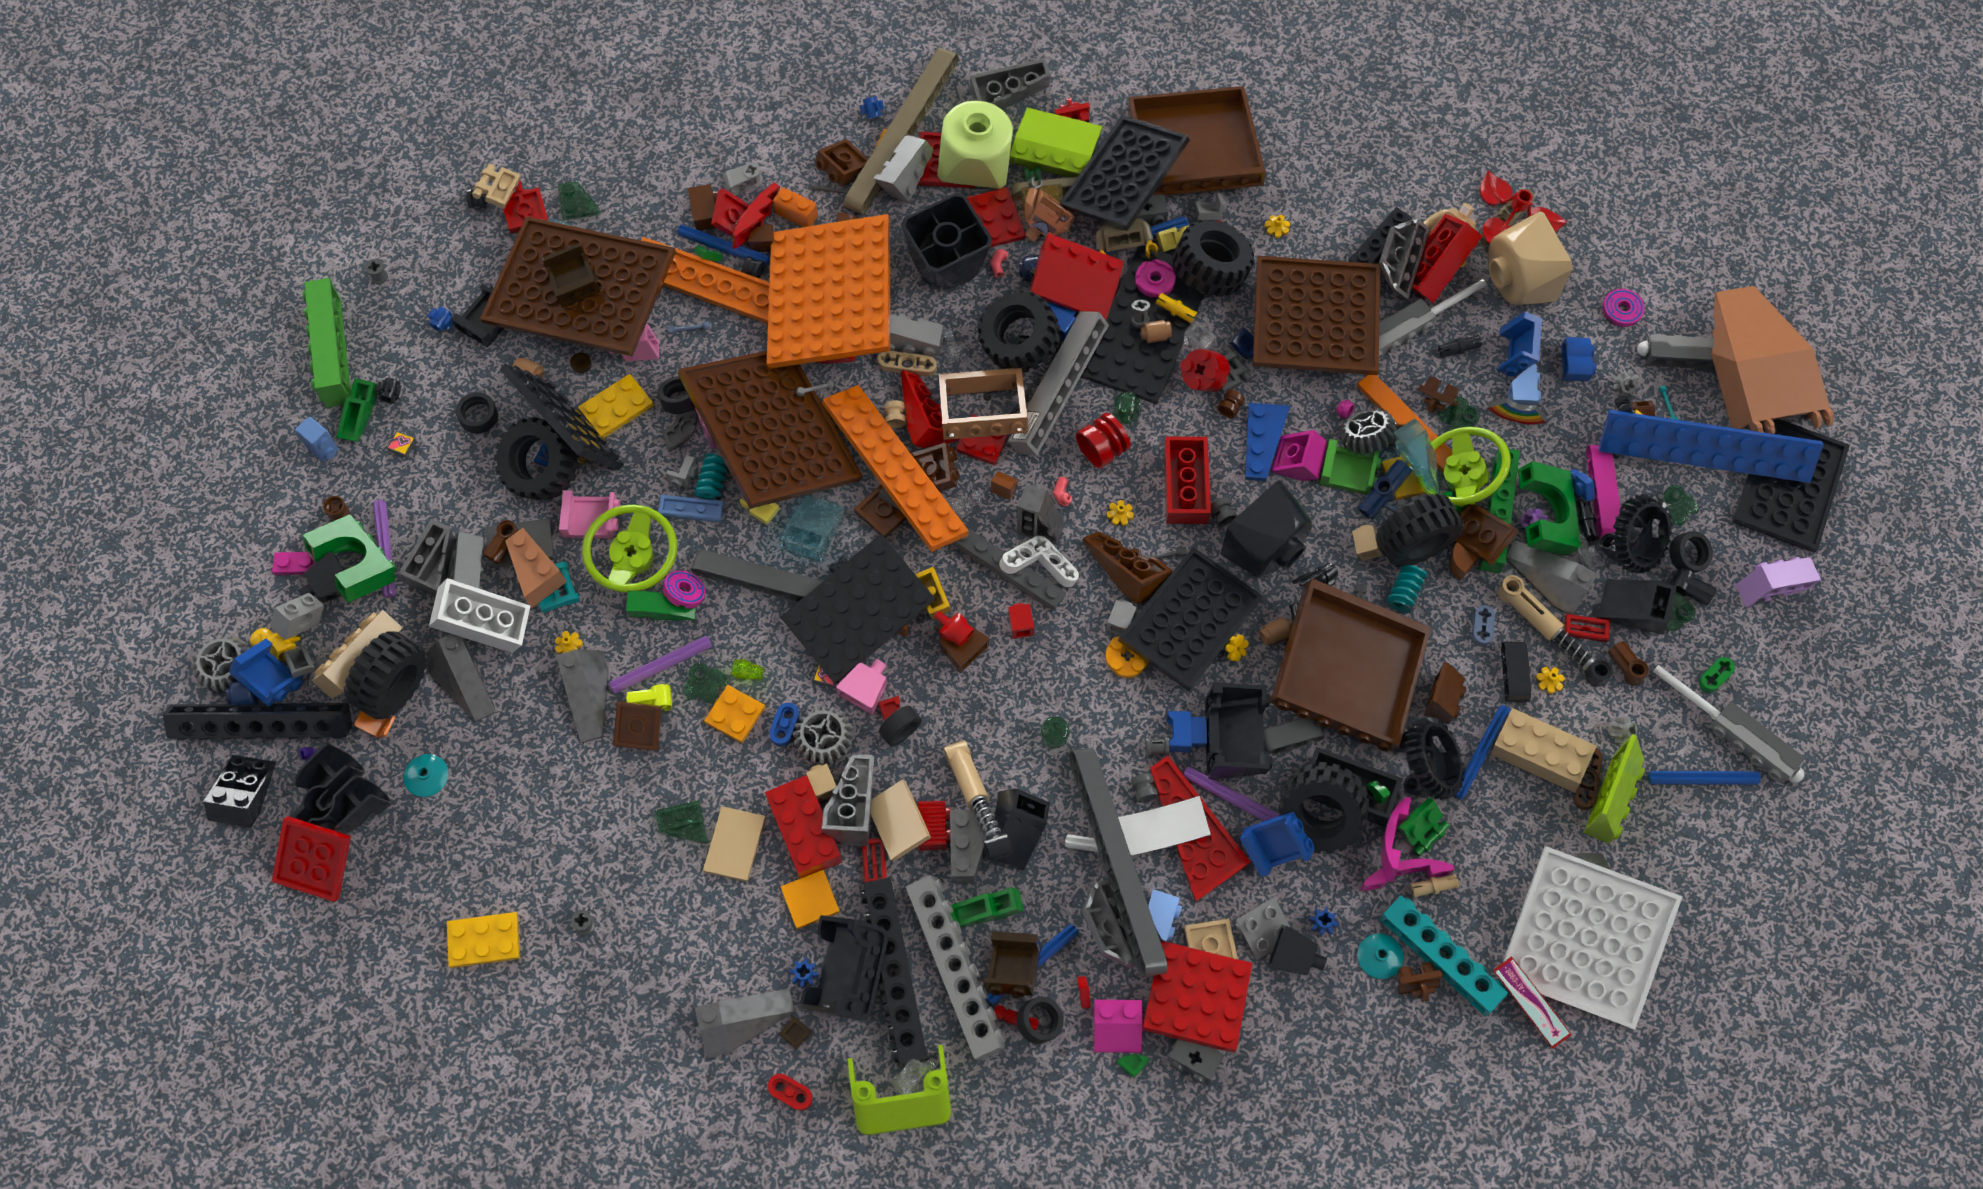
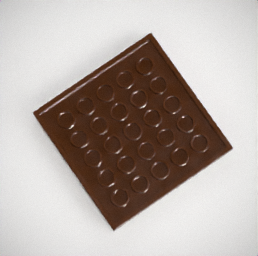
[1252,255,1380,375]

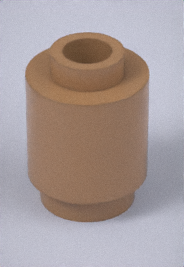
[1140,320,1172,343]
[512,358,545,378]
[1259,617,1292,646]

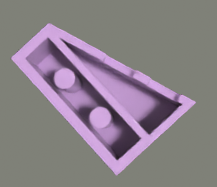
[1736,557,1821,607]

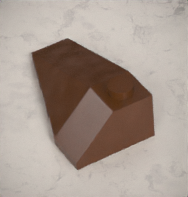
[1083,531,1172,604]

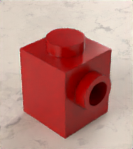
[1008,603,1034,639]

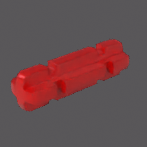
[994,1005,1039,1031]

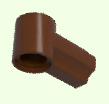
[483,520,519,565]
[1608,641,1649,686]

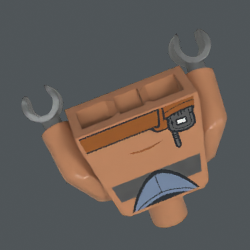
[1024,176,1079,241]

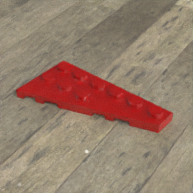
[1150,756,1250,903]

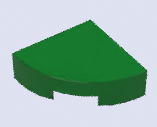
[694,245,722,261]
[1367,781,1390,805]
[1116,1054,1150,1079]

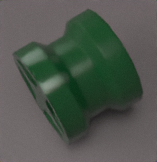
[1023,166,1041,182]

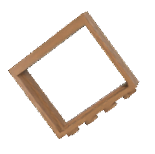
[939,368,1028,440]

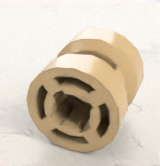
[885,400,906,428]

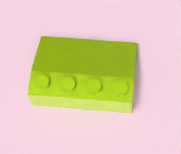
[1010,108,1103,178]
[1583,734,1645,844]

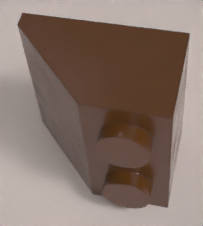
[1424,662,1466,724]

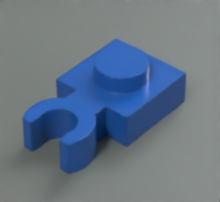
[1571,469,1595,502]

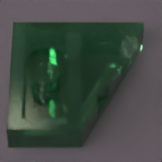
[558,181,601,221]
[655,800,709,844]

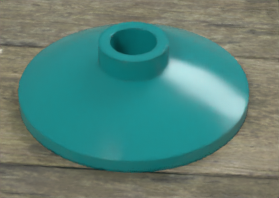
[403,754,449,797]
[1357,933,1404,979]

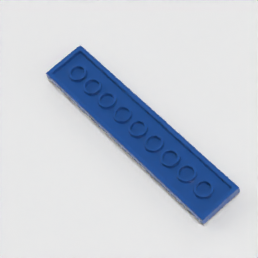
[1598,410,1824,483]

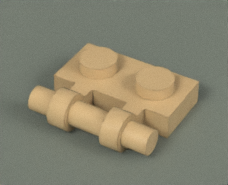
[472,164,521,209]

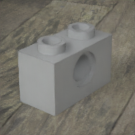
[270,593,324,640]

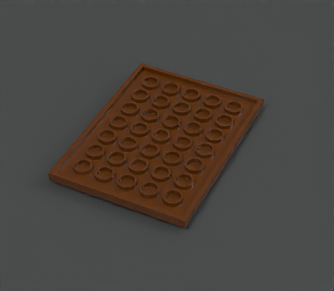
[480,216,676,357]
[678,351,863,509]

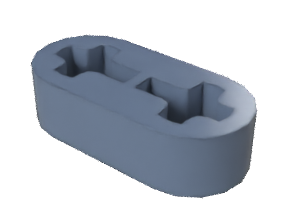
[1472,605,1495,646]

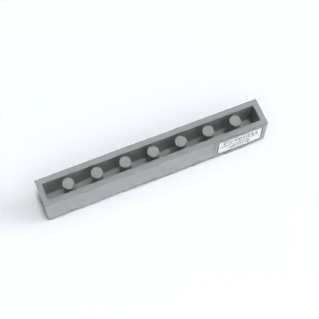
[1008,311,1109,456]

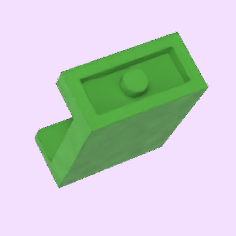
[1319,439,1382,495]

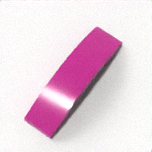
[1381,797,1411,882]
[1361,859,1454,892]

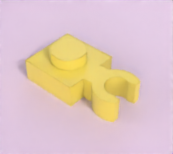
[1155,226,1188,252]
[740,499,780,525]

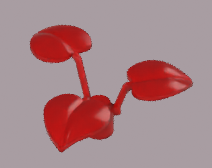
[1480,171,1566,245]

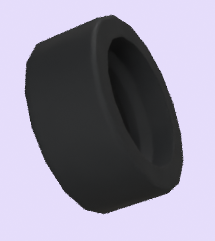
[658,376,695,414]
[456,392,499,434]
[1669,531,1713,573]
[878,706,922,746]
[1017,996,1064,1044]

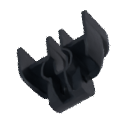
[289,743,392,834]

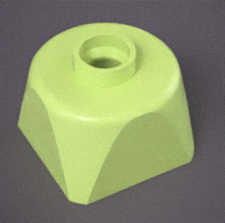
[937,101,1013,189]

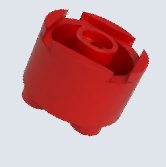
[1180,349,1230,392]

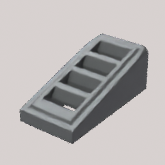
[283,646,316,678]

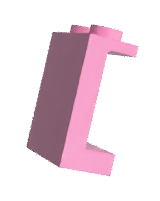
[559,491,620,539]

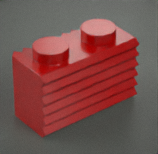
[918,801,951,851]

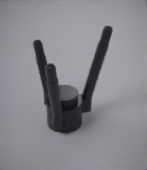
[1292,562,1338,586]

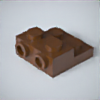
[815,139,868,186]
[910,443,960,492]

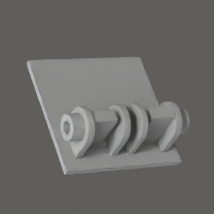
[1235,897,1291,960]

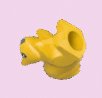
[250,628,300,662]

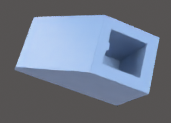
[1508,364,1541,405]
[1148,889,1182,942]

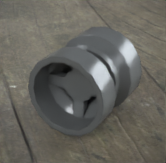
[1211,497,1237,526]
[1131,773,1158,803]

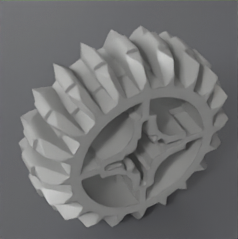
[191,634,250,692]
[793,705,854,765]

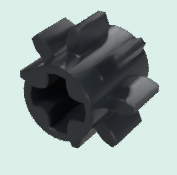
[375,378,404,403]

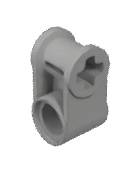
[723,162,763,196]

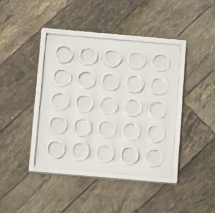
[1503,846,1683,1029]

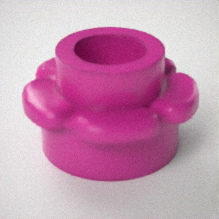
[1337,399,1355,419]

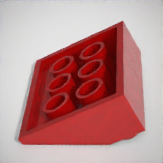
[1030,233,1124,321]

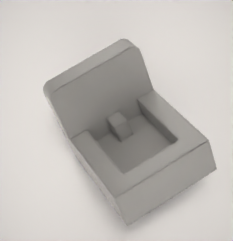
[1194,193,1227,221]
[666,455,698,488]

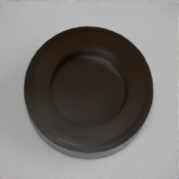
[570,352,592,373]

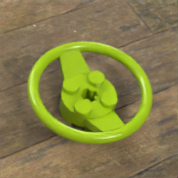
[1417,427,1511,507]
[582,505,677,593]

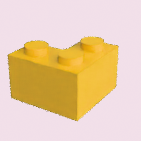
[915,567,952,619]

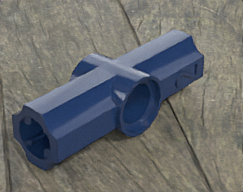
[1357,459,1412,520]

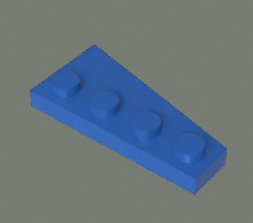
[1245,403,1290,481]

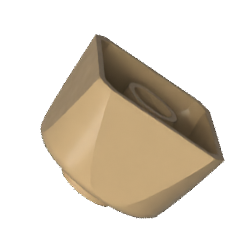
[1488,212,1573,305]

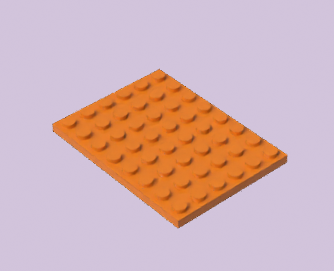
[767,214,890,369]

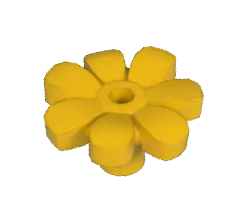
[1264,215,1290,238]
[1107,500,1134,526]
[555,631,583,654]
[1224,634,1249,662]
[1536,667,1565,694]

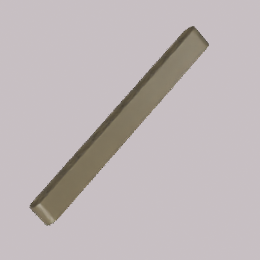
[844,47,958,214]

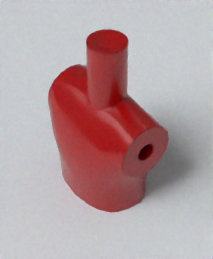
[934,611,974,647]

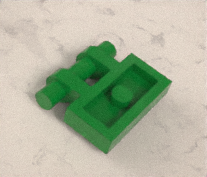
[1398,798,1450,857]

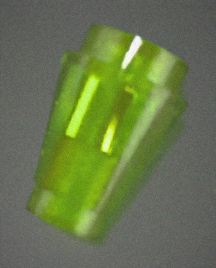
[731,658,764,680]

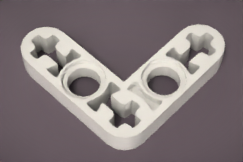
[999,536,1079,587]

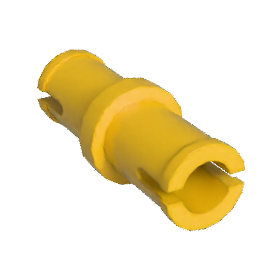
[1155,293,1198,324]

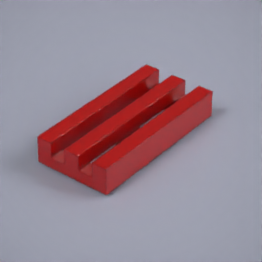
[1564,614,1610,642]
[862,838,887,882]

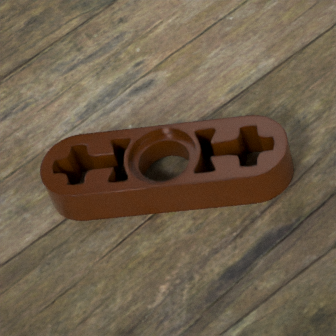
[1573,748,1602,810]

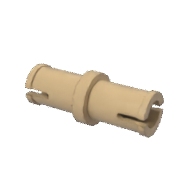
[1410,873,1459,898]

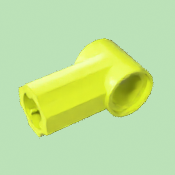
[626,684,672,711]

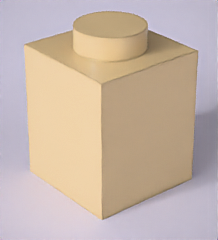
[1352,525,1383,561]
[806,764,837,802]

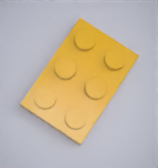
[578,374,654,438]
[447,912,520,968]

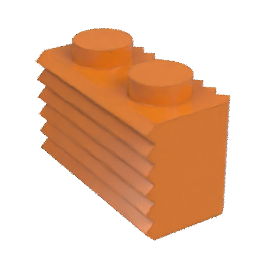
[773,187,818,227]

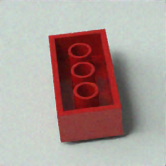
[1163,436,1211,524]
[765,775,843,879]

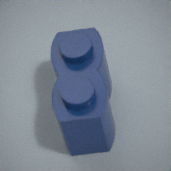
[1561,337,1596,381]

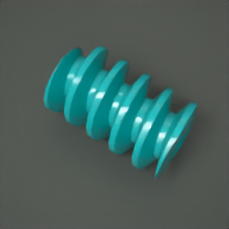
[694,453,728,500]
[1387,565,1428,613]

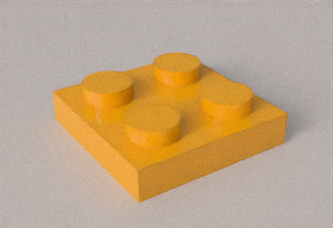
[704,685,766,744]

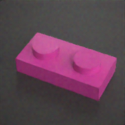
[272,552,317,575]

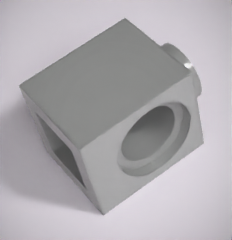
[1106,600,1137,635]

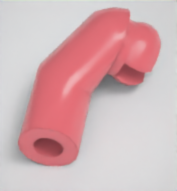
[990,249,1008,278]
[1053,476,1072,506]

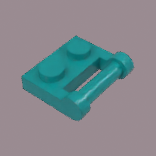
[539,561,580,613]

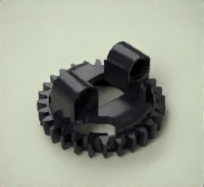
[1599,494,1674,573]
[1399,717,1465,800]

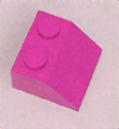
[1271,430,1328,481]
[1093,1000,1142,1053]

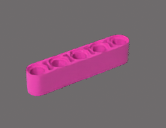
[1586,445,1621,540]

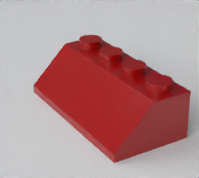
[1411,214,1482,303]

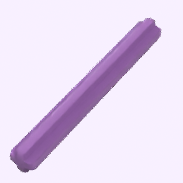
[373,500,396,598]
[609,636,712,693]
[1183,767,1279,821]

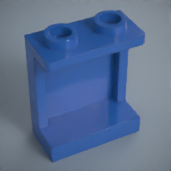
[1497,311,1542,377]
[229,638,304,707]
[1240,812,1314,877]

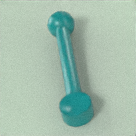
[1659,385,1679,420]

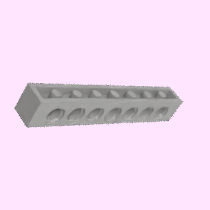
[905,875,1006,1061]

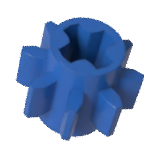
[859,96,885,119]
[427,307,453,332]
[1308,907,1339,937]
[789,958,819,989]

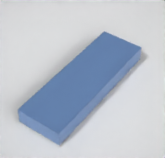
[658,495,725,522]

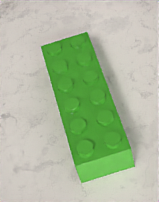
[302,278,351,408]

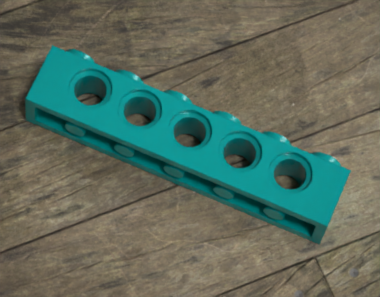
[1379,895,1508,1017]

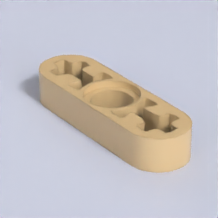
[878,351,937,377]

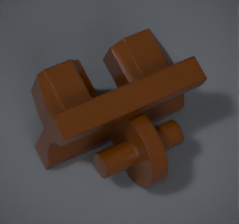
[1418,376,1459,413]
[1397,962,1443,1002]

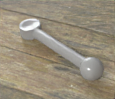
[796,381,834,396]

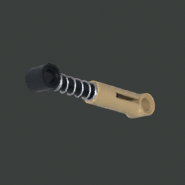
[1498,575,1613,687]
[943,740,1013,861]

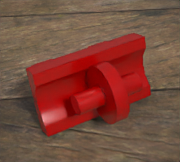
[1055,98,1090,123]

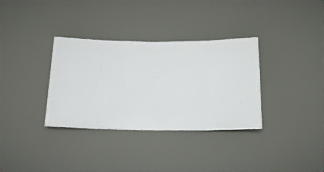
[1118,796,1210,855]

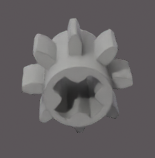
[1613,369,1640,395]
[1608,716,1637,744]

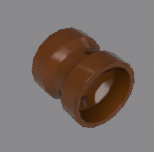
[1217,389,1245,419]
[323,496,350,522]

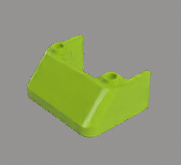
[848,1045,951,1135]

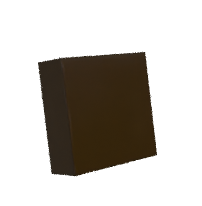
[779,1016,812,1050]

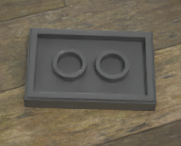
[486,518,554,569]

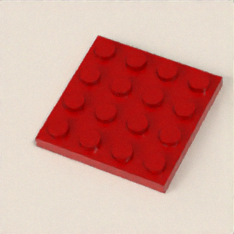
[1142,941,1253,1053]

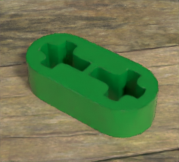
[1698,657,1735,693]

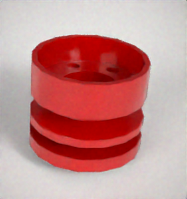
[1075,412,1131,469]

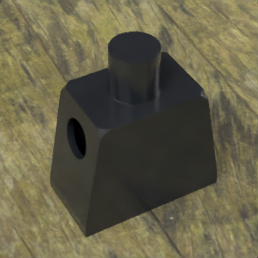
[298,551,345,603]
[1267,924,1327,975]

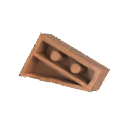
[505,528,566,608]

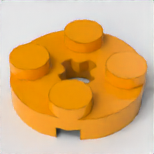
[1105,636,1148,678]

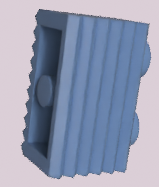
[296,417,339,462]

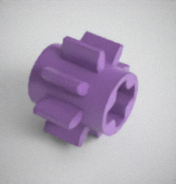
[1521,508,1548,529]

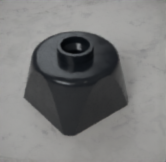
[901,192,993,287]
[1220,480,1312,578]

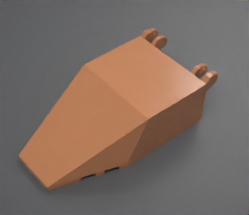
[1712,286,1834,434]

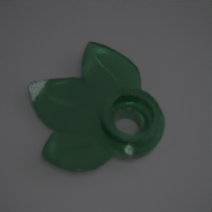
[1437,396,1480,431]
[1662,485,1699,527]
[1665,591,1696,631]
[684,663,728,704]

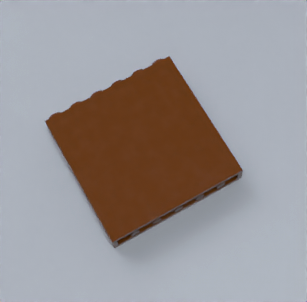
[1128,86,1266,196]
[1270,579,1431,752]

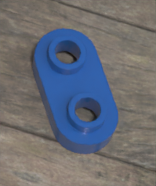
[769,702,800,746]

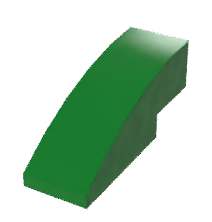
[336,378,378,442]
[626,591,696,620]
[951,887,1024,928]

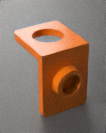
[354,711,396,739]

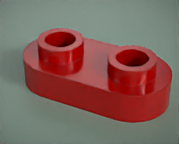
[768,1074,813,1111]

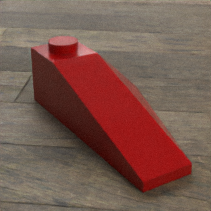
[901,370,960,448]

